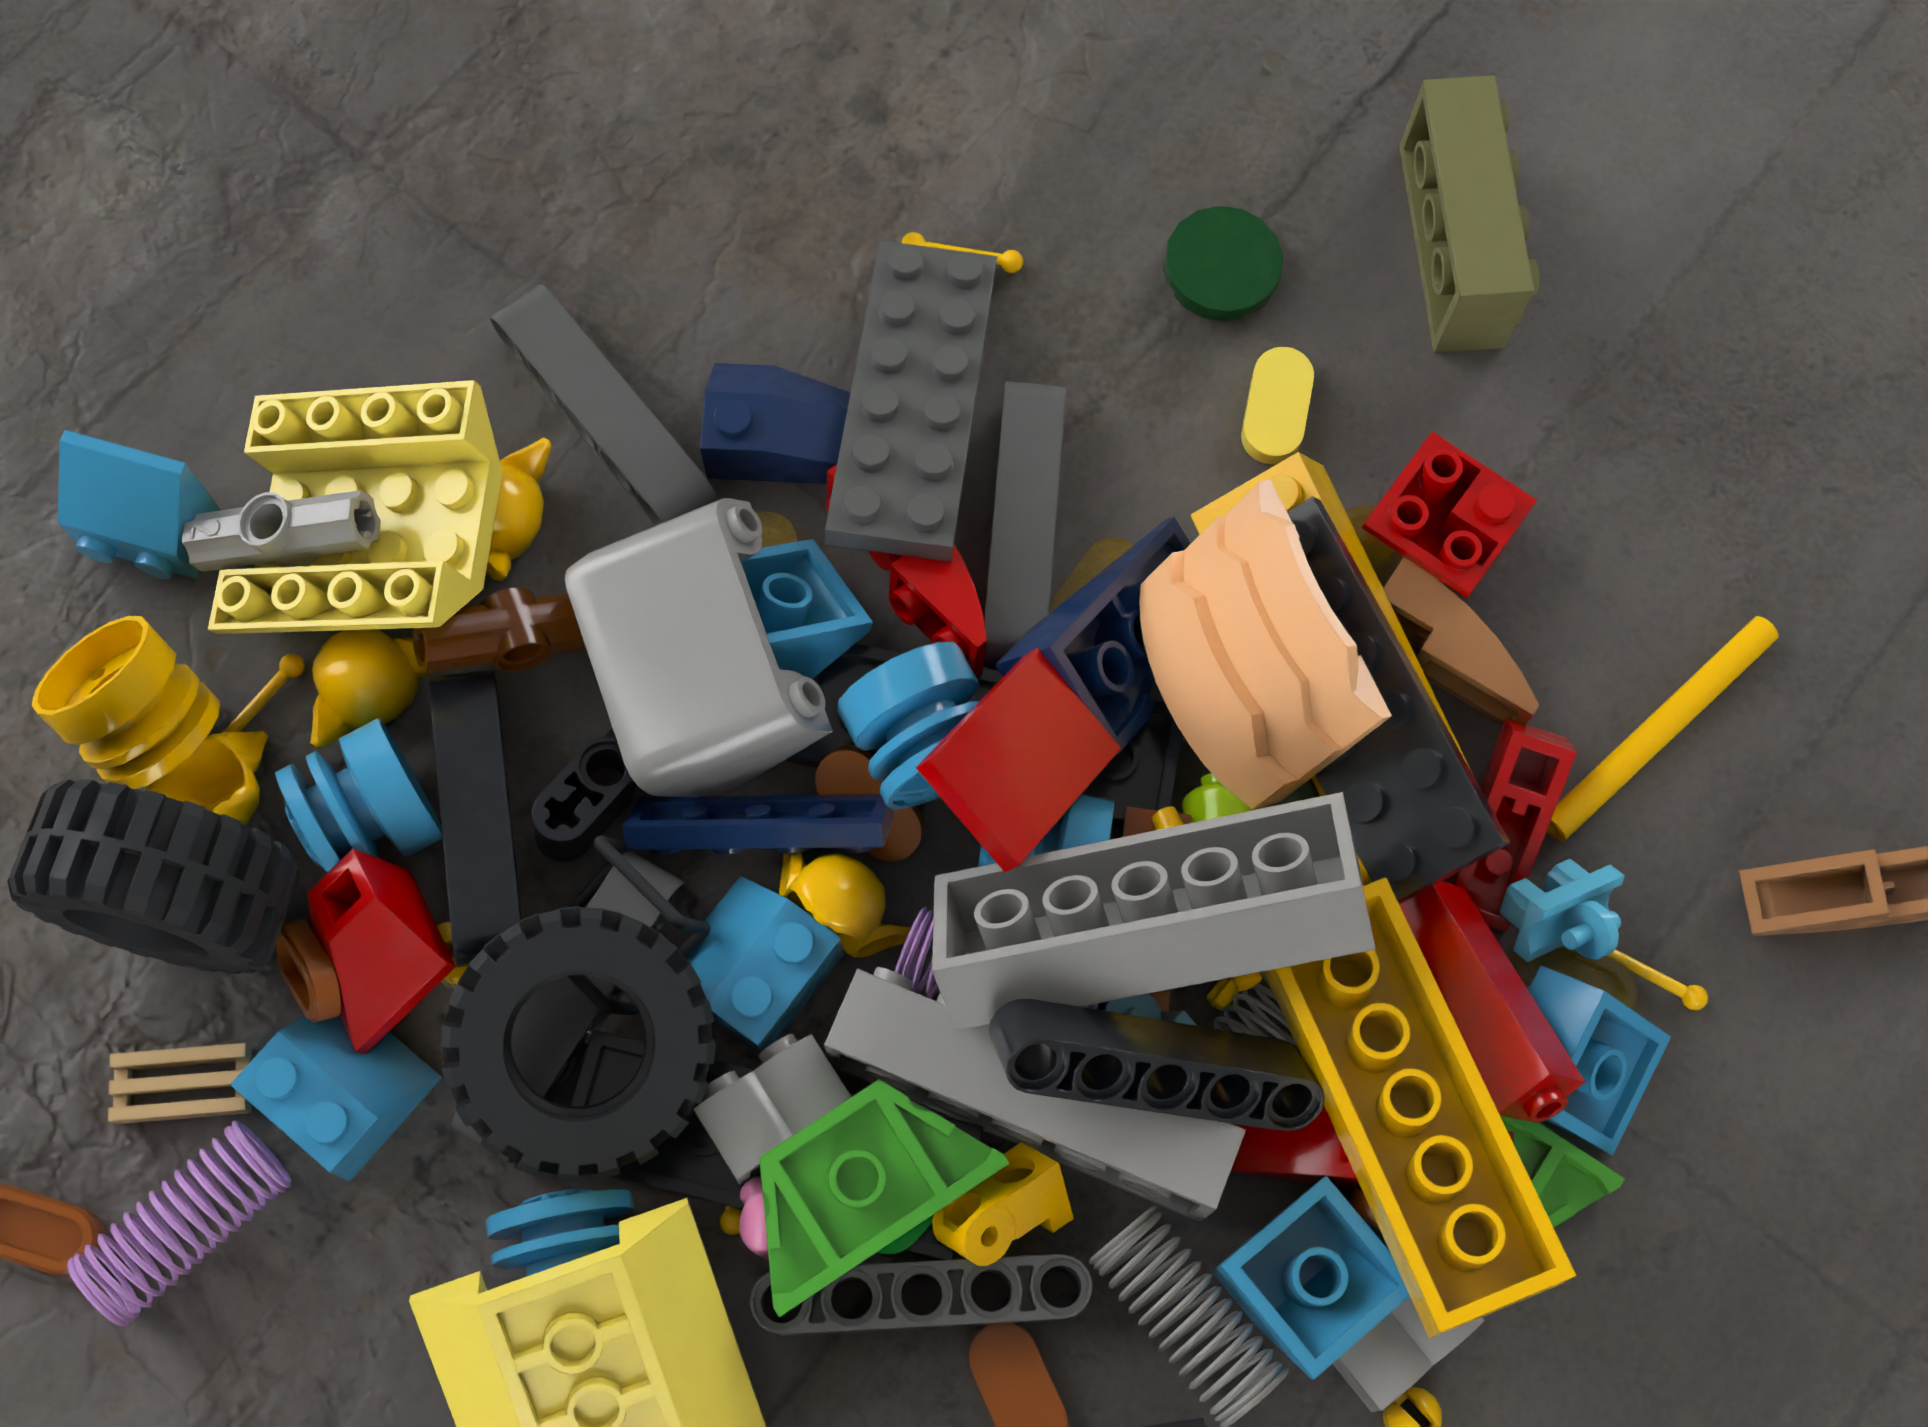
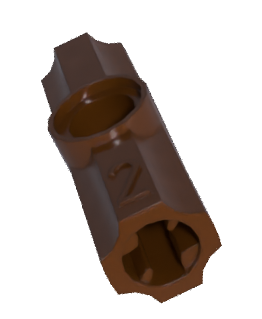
[412,587,586,673]

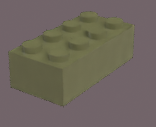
[1399,75,1539,353]

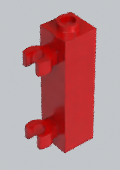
[1399,881,1585,1123]

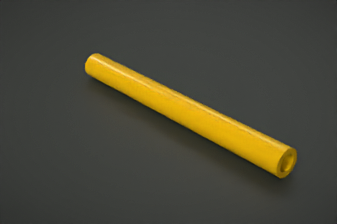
[1547,616,1779,842]

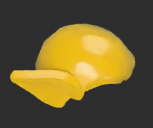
[486,437,552,581]
[310,629,432,749]
[144,731,268,826]
[779,852,911,958]

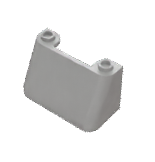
[565,498,833,797]

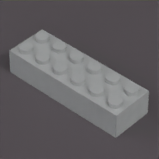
[932,792,1376,1031]
[824,967,1246,1222]

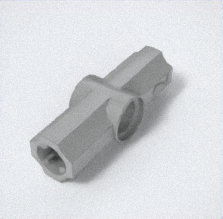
[182,490,381,572]

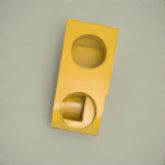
[932,1142,1074,1266]

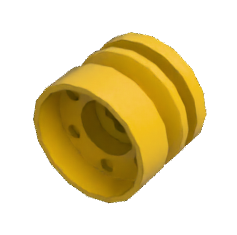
[32,616,220,789]

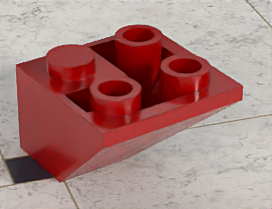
[1362,431,1537,598]
[307,849,456,1055]

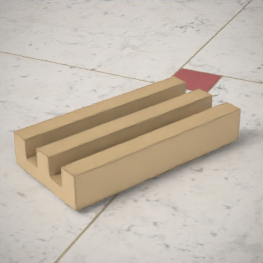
[108,1043,252,1124]

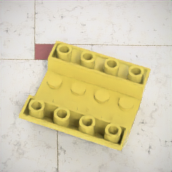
[208,380,503,634]
[409,1198,767,1427]

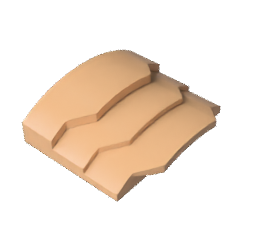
[1139,479,1392,810]

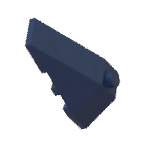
[700,363,851,484]
[995,516,1191,756]

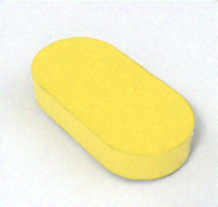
[1241,347,1314,465]

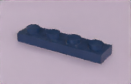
[622,794,895,855]

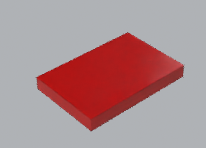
[916,648,1121,873]

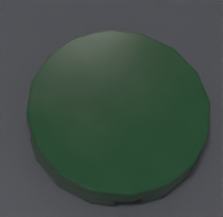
[1163,206,1283,321]

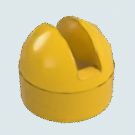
[1383,1387,1442,1427]

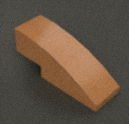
[1383,557,1539,726]
[1739,846,1928,936]

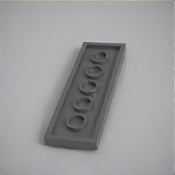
[825,240,997,562]

